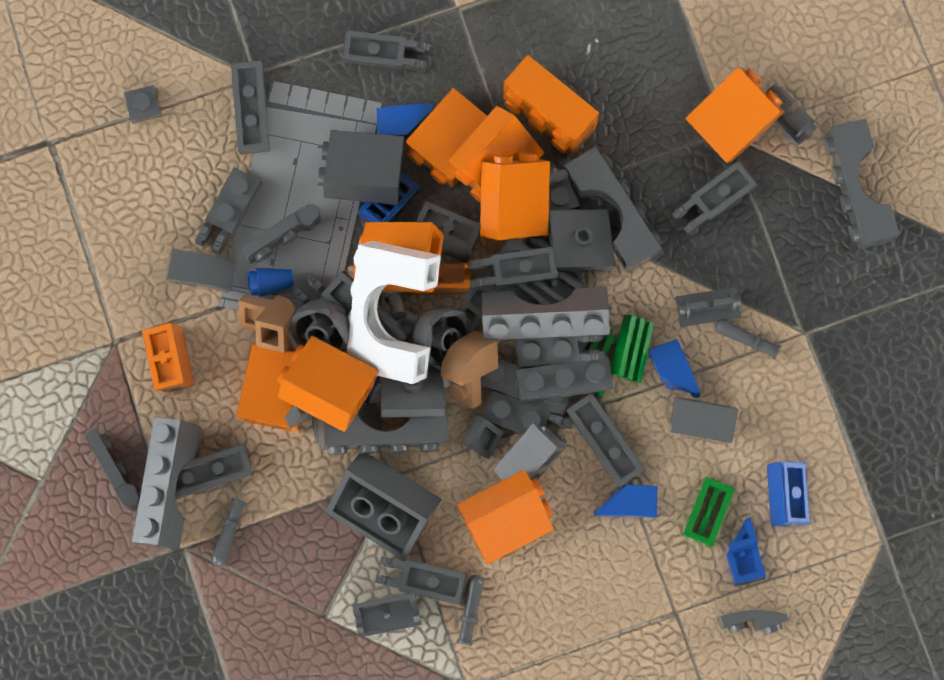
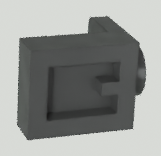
[549,168,580,210]

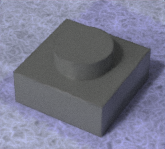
[124,85,162,124]
[462,416,504,459]

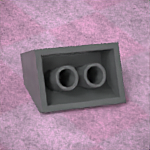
[325,454,442,561]

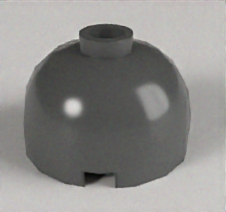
[288,299,350,352]
[412,306,474,370]

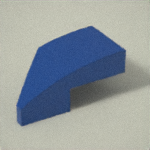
[376,104,437,137]
[648,339,701,398]
[594,484,658,518]
[726,518,766,587]

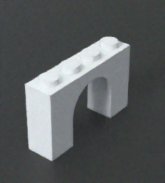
[344,241,441,384]

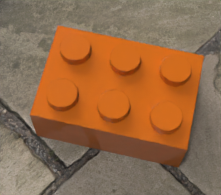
[503,55,599,156]

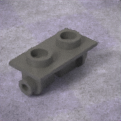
[766,84,817,146]
[675,287,741,327]

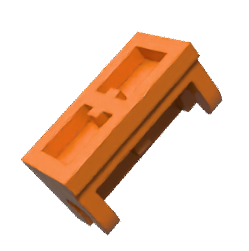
[409,263,471,295]
[142,323,195,392]

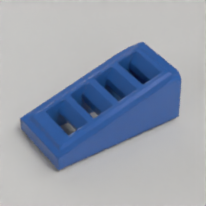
[358,172,421,222]

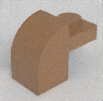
[238,295,295,353]
[441,331,498,409]

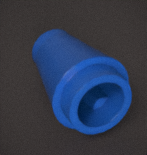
[247,267,294,298]

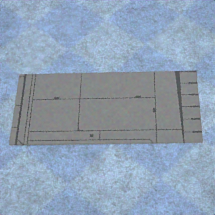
[219,81,382,313]

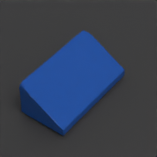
[767,461,810,526]

